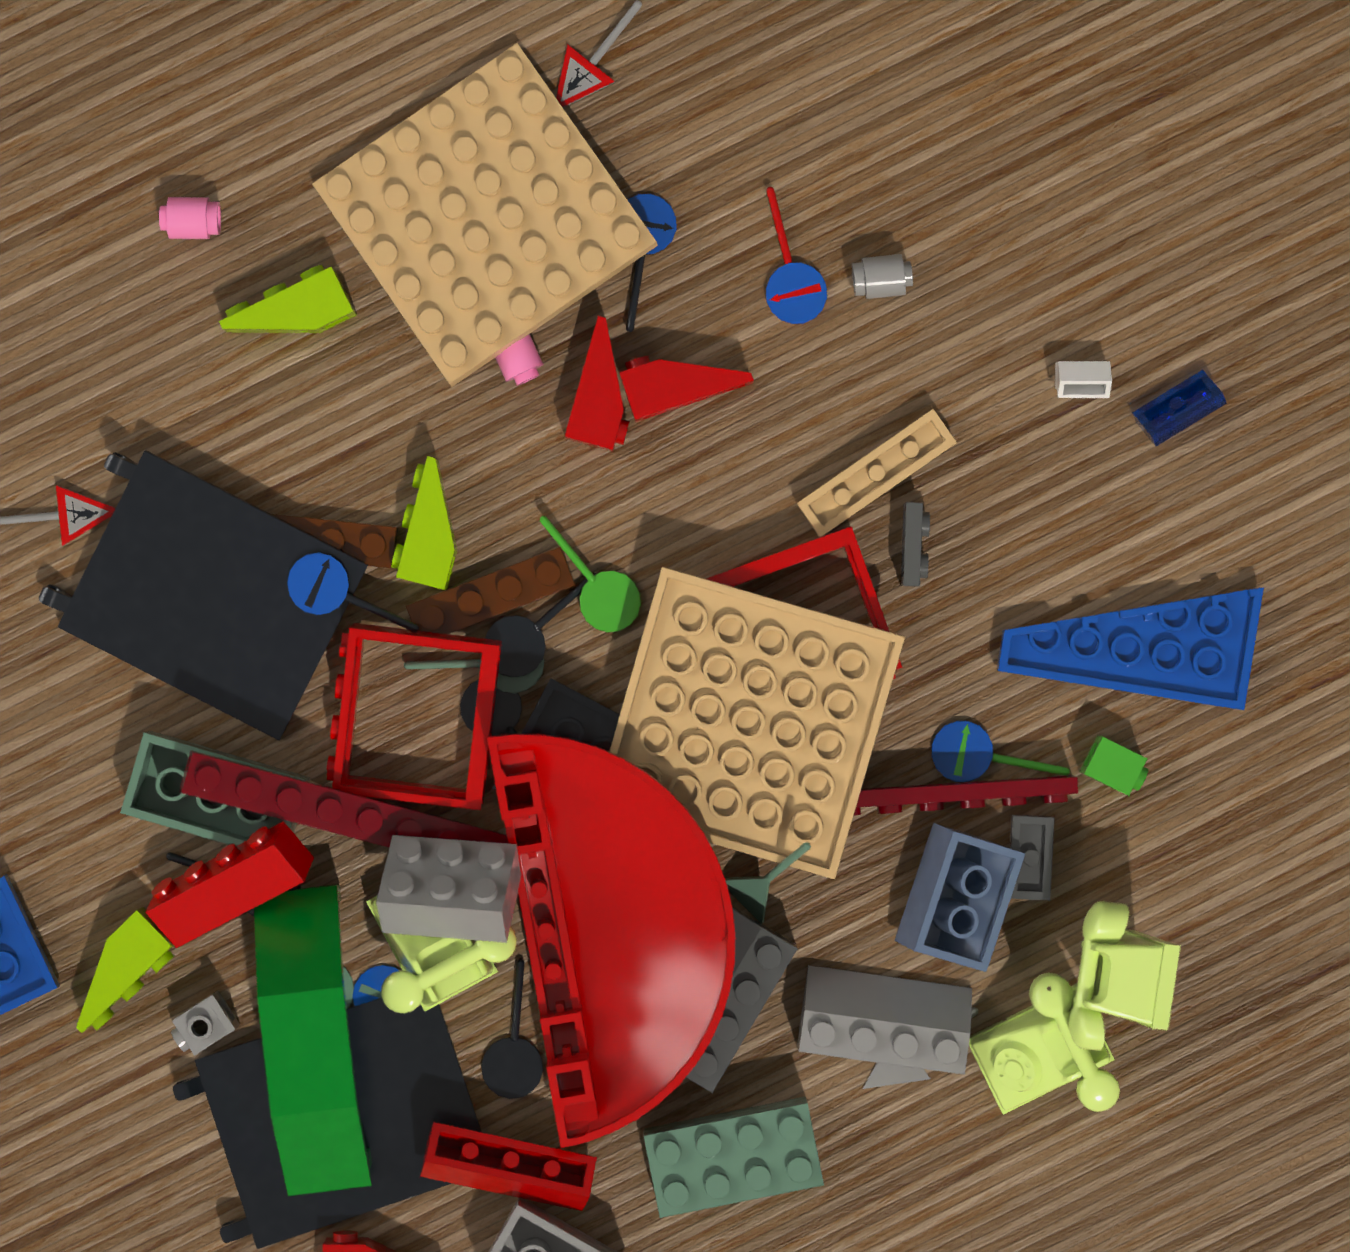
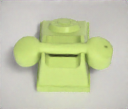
[366,895,517,1013]
[1069,901,1180,1051]
[969,973,1120,1115]

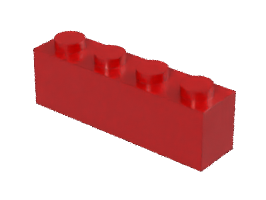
[145,821,314,948]
[420,1122,597,1211]

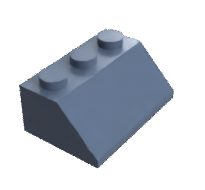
[895,823,1025,972]

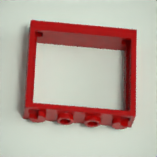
[706,526,903,679]
[326,623,502,810]

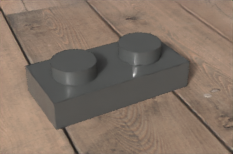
[900,502,930,587]
[1010,815,1054,901]

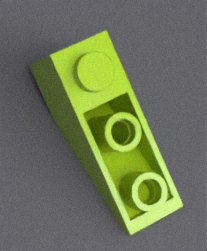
[219,265,357,333]
[391,456,457,590]
[76,907,175,1033]

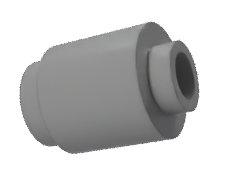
[852,254,913,299]

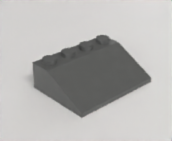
[686,906,798,1093]

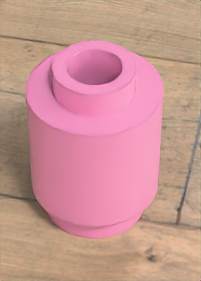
[159,197,221,239]
[495,334,544,386]

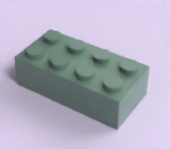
[120,731,310,846]
[643,1096,824,1218]

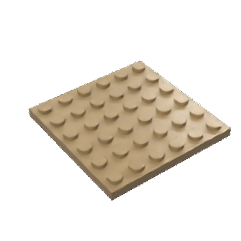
[312,43,658,387]
[610,567,905,880]

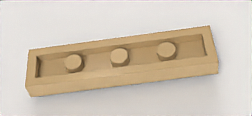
[797,409,957,538]

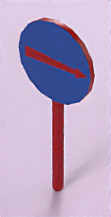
[766,187,827,324]

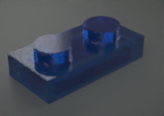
[1132,370,1227,446]

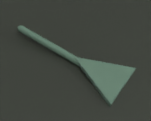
[725,842,811,924]

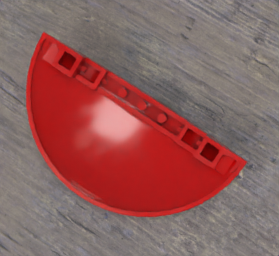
[487,734,735,1148]

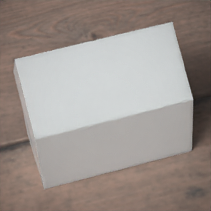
[1055,361,1112,398]

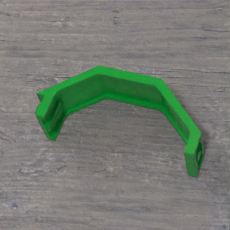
[254,884,372,1196]

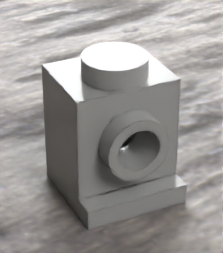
[171,991,240,1056]

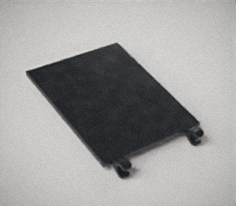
[39,450,369,740]
[173,997,482,1249]

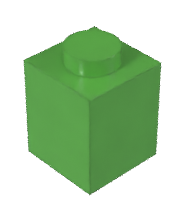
[1079,735,1149,796]

